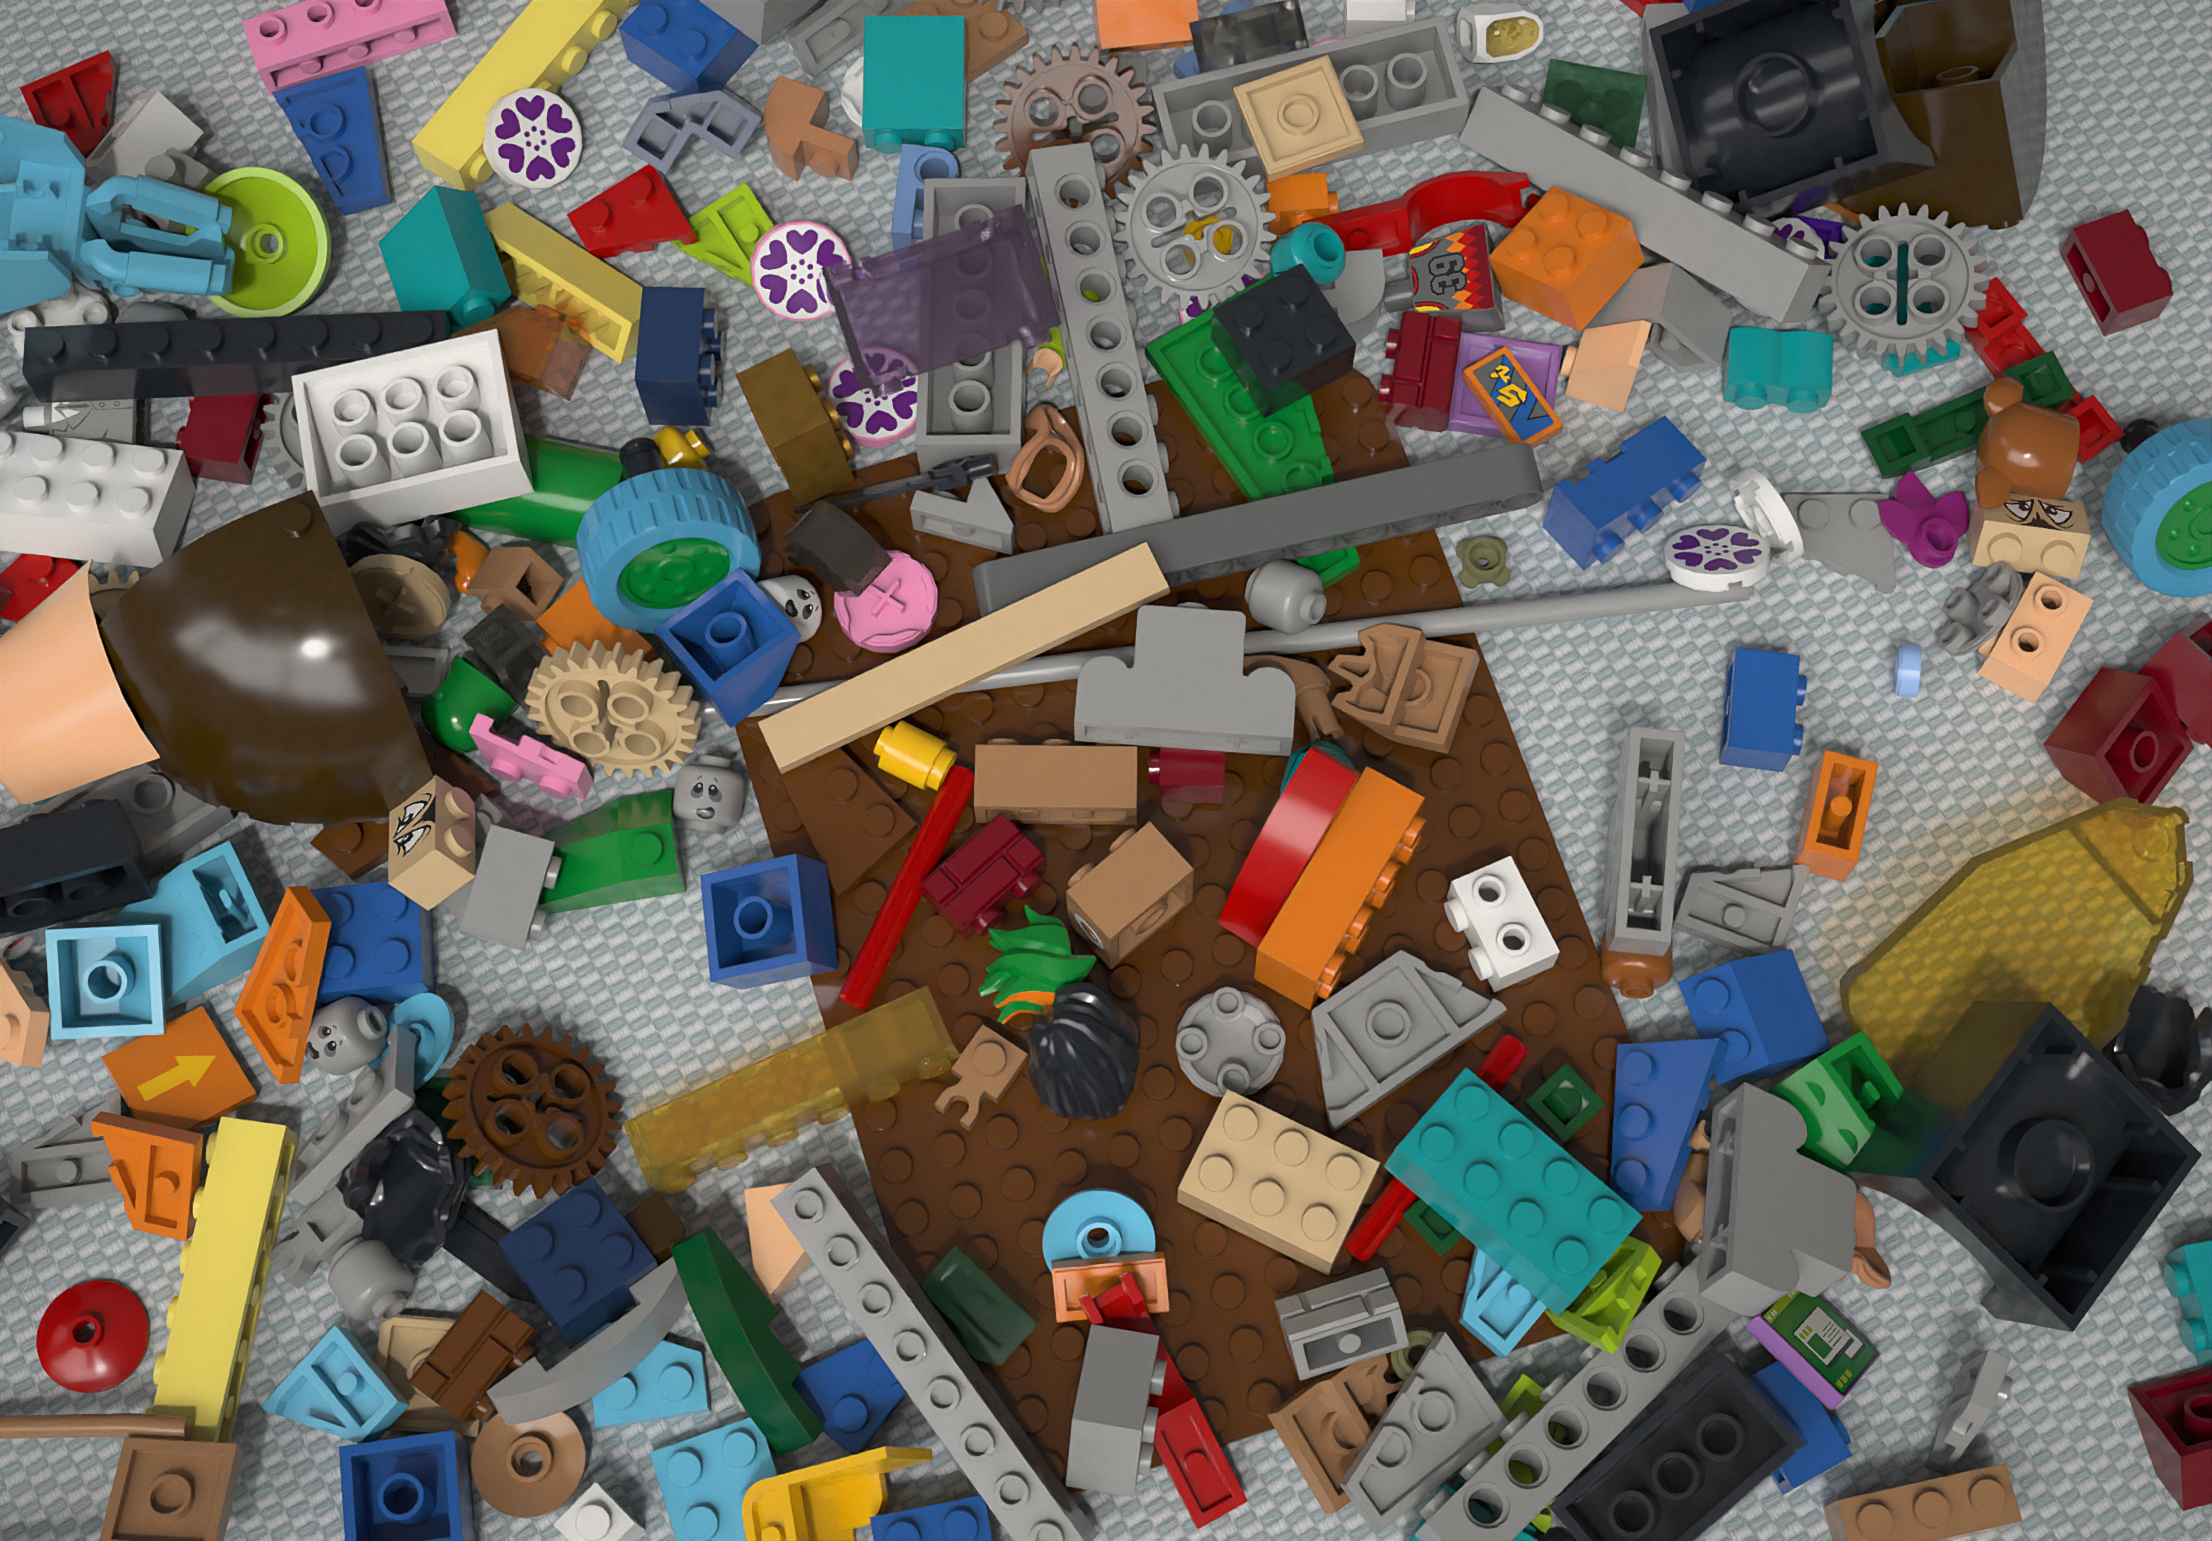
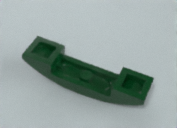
[1860,350,2076,480]
[1403,1063,1605,1258]

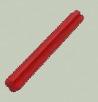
[840,765,975,1010]
[1344,1034,1528,1263]

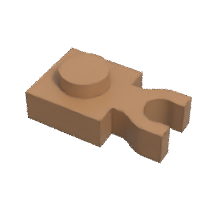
[934,1024,1029,1131]

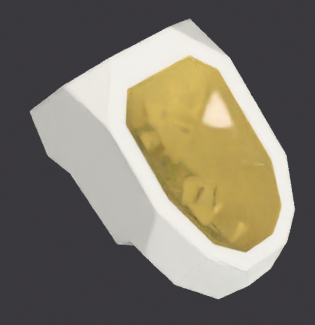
[1456,3,1545,63]

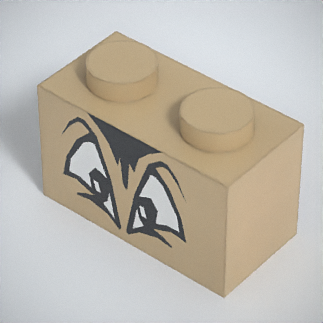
[1967,493,2091,580]
[388,775,476,911]

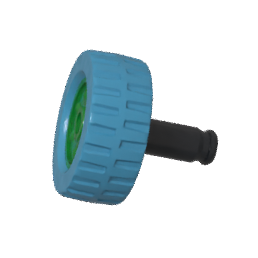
[2102,418,2212,598]
[576,437,762,633]

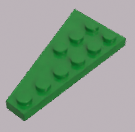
[1145,273,1360,589]

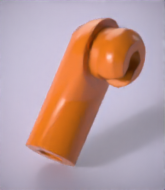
[447,527,489,595]

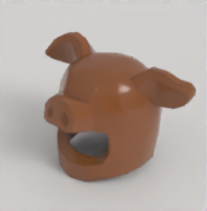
[1975,376,2080,510]

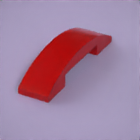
[1963,276,2125,465]
[1218,745,1361,948]

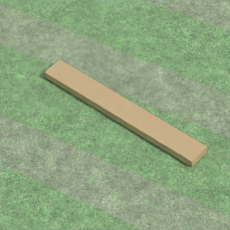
[758,542,1170,774]

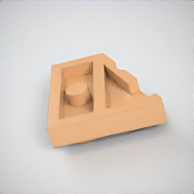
[0,959,51,1067]

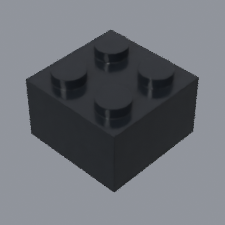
[1211,263,1356,418]

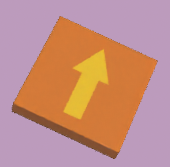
[102,1006,256,1132]

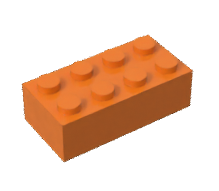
[1254,766,1427,1011]

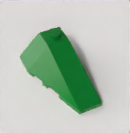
[537,789,686,915]

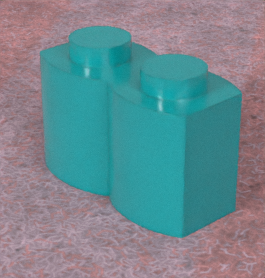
[1723,327,1833,414]

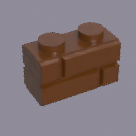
[408,1289,541,1428]

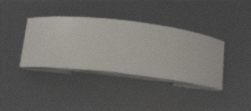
[486,1256,688,1425]

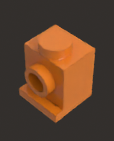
[1264,172,1339,245]

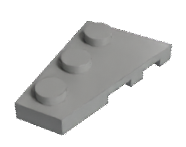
[288,1024,416,1206]
[1339,1332,1510,1533]

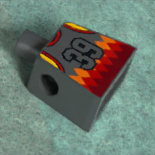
[1383,222,1506,333]

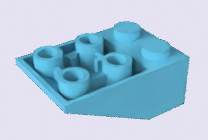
[108,840,274,1012]

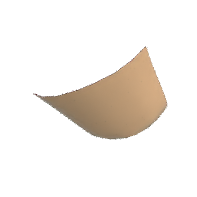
[0,559,160,804]

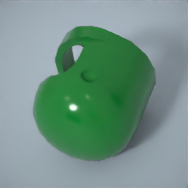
[421,654,518,753]

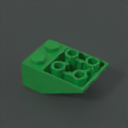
[1767,1030,1905,1177]

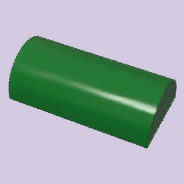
[439,433,625,549]

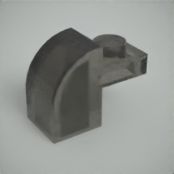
[1189,0,1309,73]
[782,500,893,597]
[462,603,547,725]

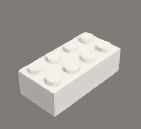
[0,430,196,568]

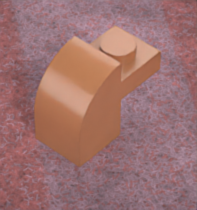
[763,75,859,181]

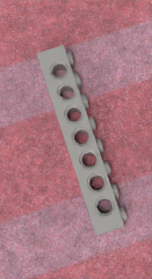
[1025,142,1180,536]
[770,1163,1098,1541]
[1414,1241,1739,1541]

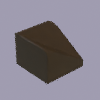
[624,1191,686,1267]

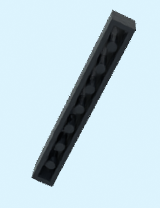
[22,310,455,403]

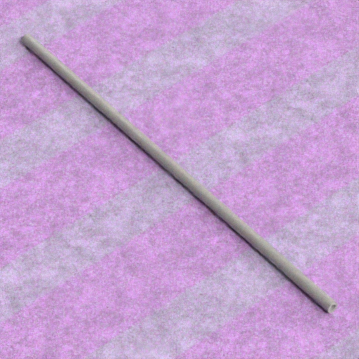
[690,581,1750,723]

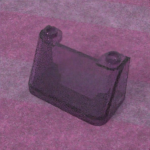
[819,203,1062,399]

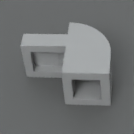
[1321,249,1385,343]

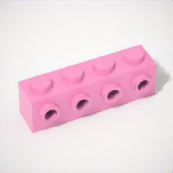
[242,0,457,96]

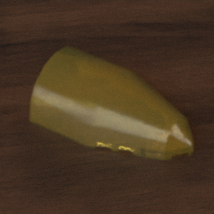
[1839,797,2194,1090]

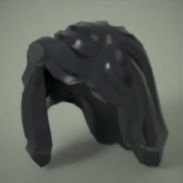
[335,515,462,573]
[1028,983,1141,1121]
[2102,983,2212,1117]
[343,1108,471,1267]

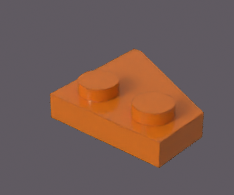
[91,1111,203,1241]

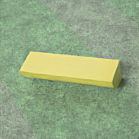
[483,202,643,364]

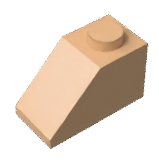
[1560,320,1652,413]
[744,1182,811,1307]

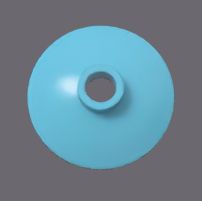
[369,993,454,1092]
[1042,1188,1155,1272]

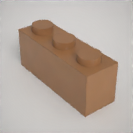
[974,738,1138,825]
[1823,1463,2023,1541]

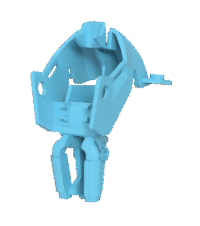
[0,114,236,315]

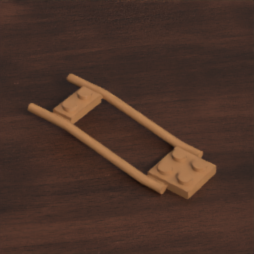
[0,1413,244,1541]

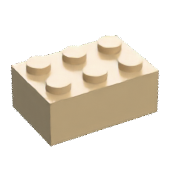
[1177,1089,1380,1276]

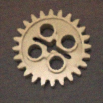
[525,640,702,779]

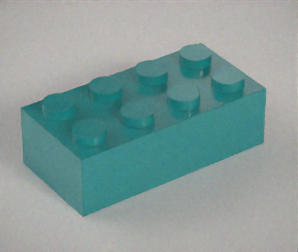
[1383,1067,1643,1316]

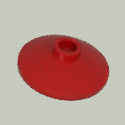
[36,1280,150,1393]

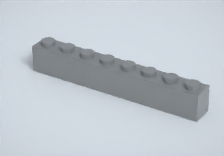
[1459,82,1832,323]

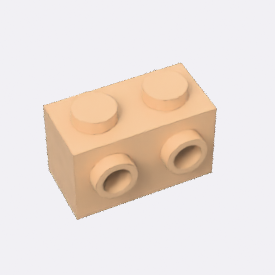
[1977,570,2094,704]

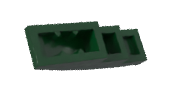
[670,1225,825,1457]

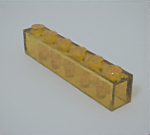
[623,985,960,1194]

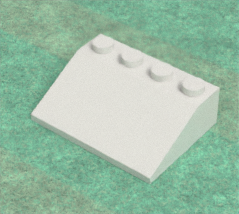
[291,329,534,538]

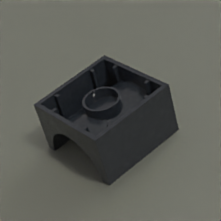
[1649,0,1935,222]
[1844,1001,2202,1332]

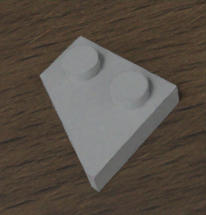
[1782,494,1896,594]
[1672,864,1811,957]
[10,1089,127,1211]
[1925,1349,2013,1476]

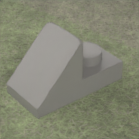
[910,477,1016,555]

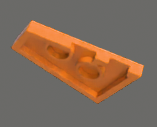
[233,886,332,1085]

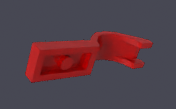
[1302,170,1531,258]
[1078,1271,1248,1529]

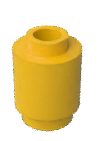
[873,720,957,791]

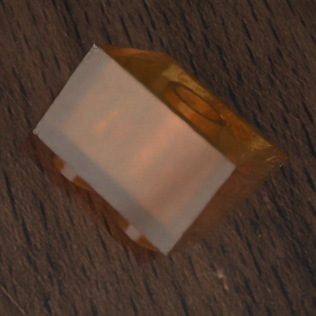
[450,304,593,401]

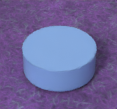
[1894,644,1921,697]

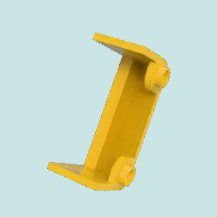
[742,1446,933,1541]

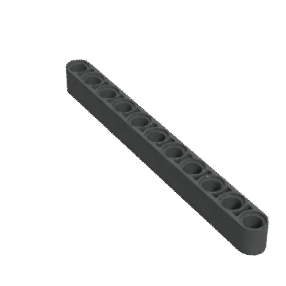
[972,443,1545,619]

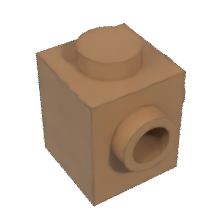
[467,547,564,623]

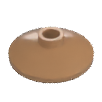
[471,1412,587,1519]

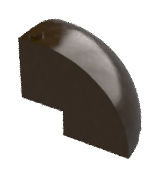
[1835,0,2047,230]
[98,490,434,829]

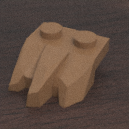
[1327,623,1480,754]
[1267,1354,1405,1514]

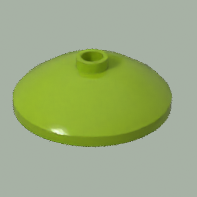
[185,167,331,318]

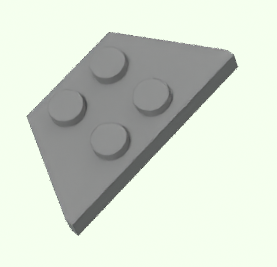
[1311,950,1507,1132]

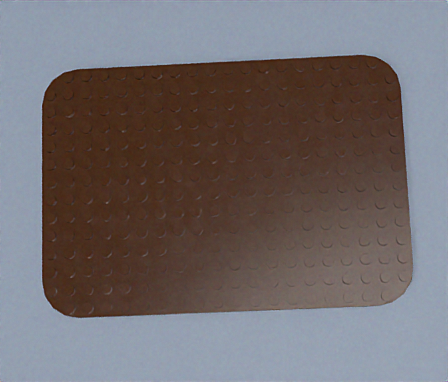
[735,368,1686,1494]

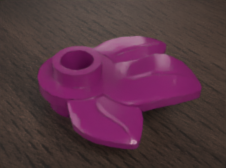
[1878,471,1969,569]

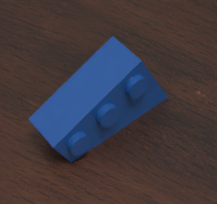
[1543,416,1707,571]

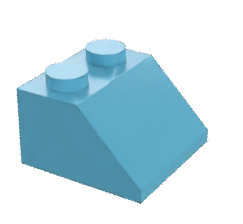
[45,921,166,1040]

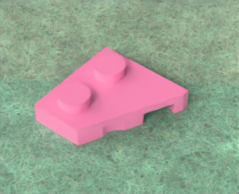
[469,713,594,800]

